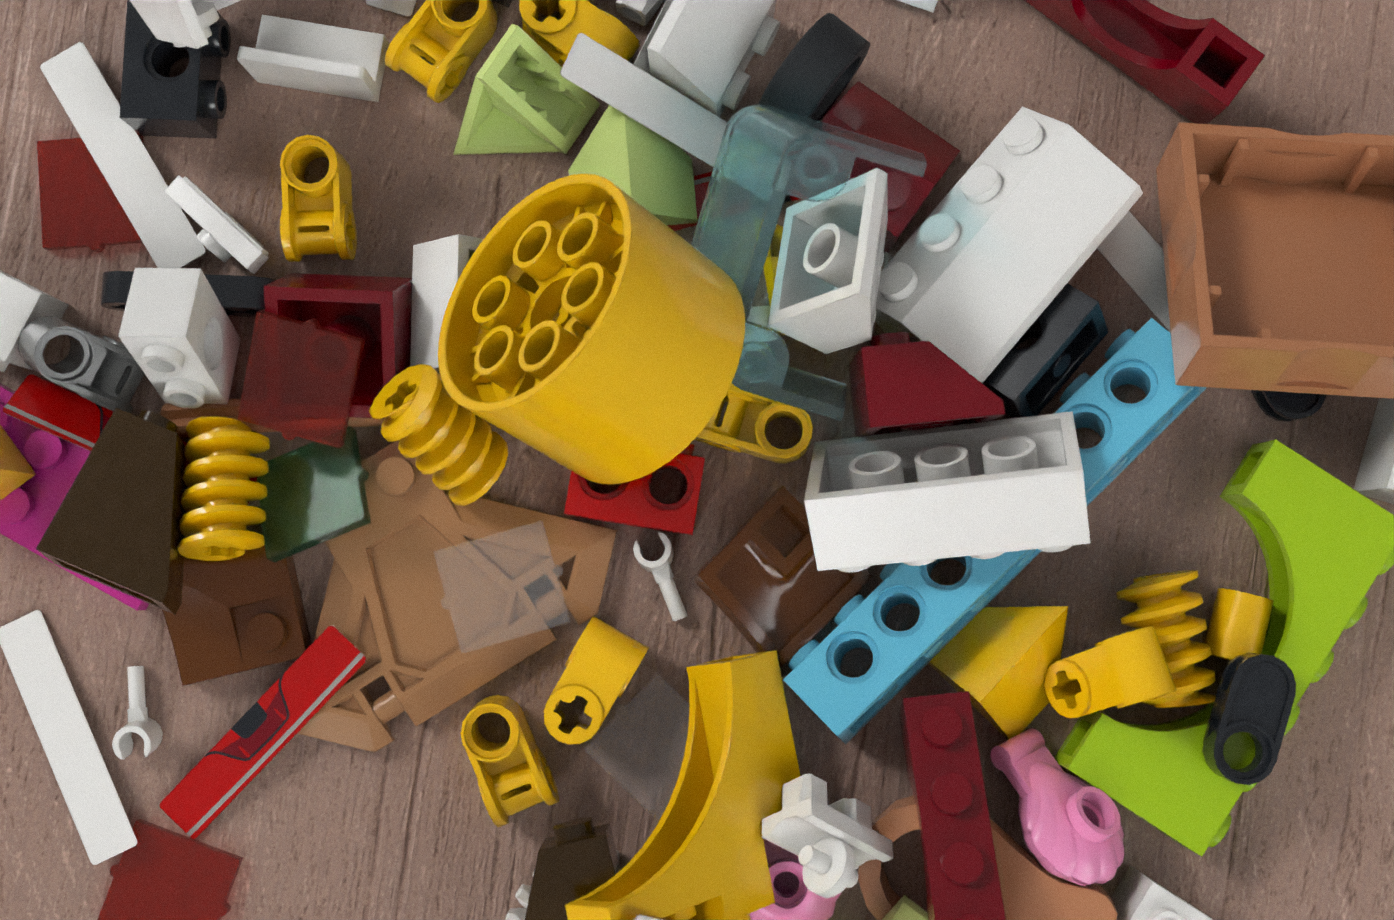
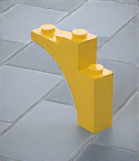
[565,650,800,920]

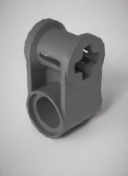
[18,316,144,414]

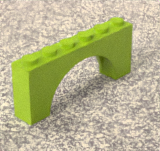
[1054,439,1394,857]

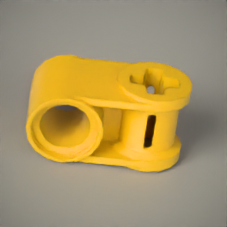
[384,0,498,103]
[519,0,640,67]
[280,135,357,262]
[694,381,813,464]
[544,616,649,745]
[1044,626,1177,718]
[460,695,560,827]

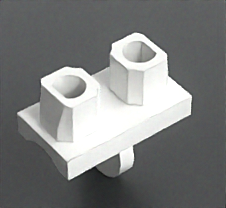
[762,774,893,898]

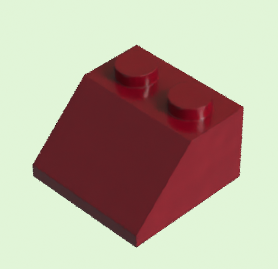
[787,81,960,253]
[264,273,412,419]
[848,332,1005,437]

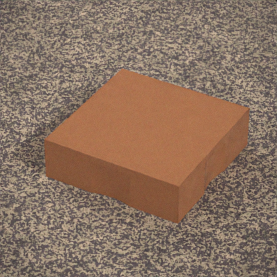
[1156,122,1394,399]

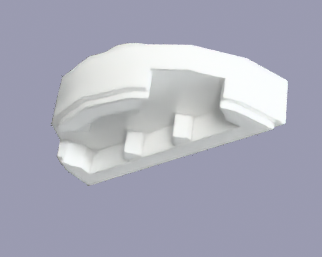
[164,175,269,274]

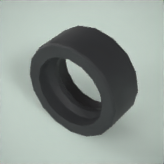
[758,13,870,141]

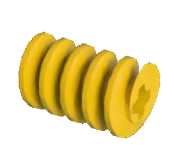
[369,364,509,506]
[177,416,270,561]
[1116,570,1216,708]

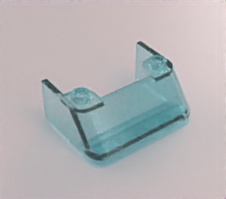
[691,104,927,421]

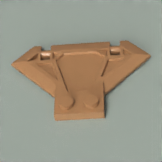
[297,440,617,752]

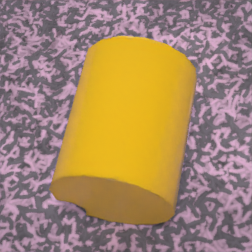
[1205,588,1274,661]

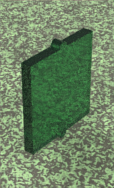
[257,426,371,563]

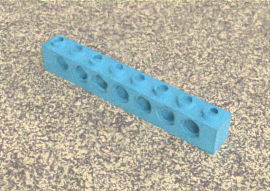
[783,318,1206,744]

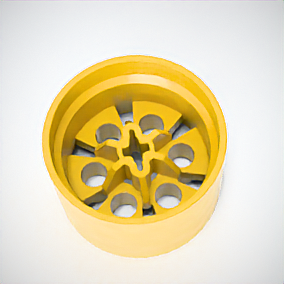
[438,174,745,484]

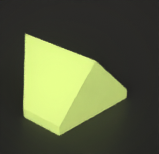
[453,24,600,155]
[568,105,697,225]

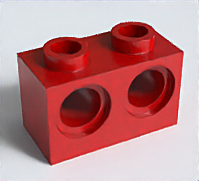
[564,444,705,536]

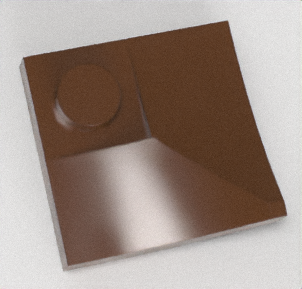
[692,486,872,668]
[162,531,311,686]

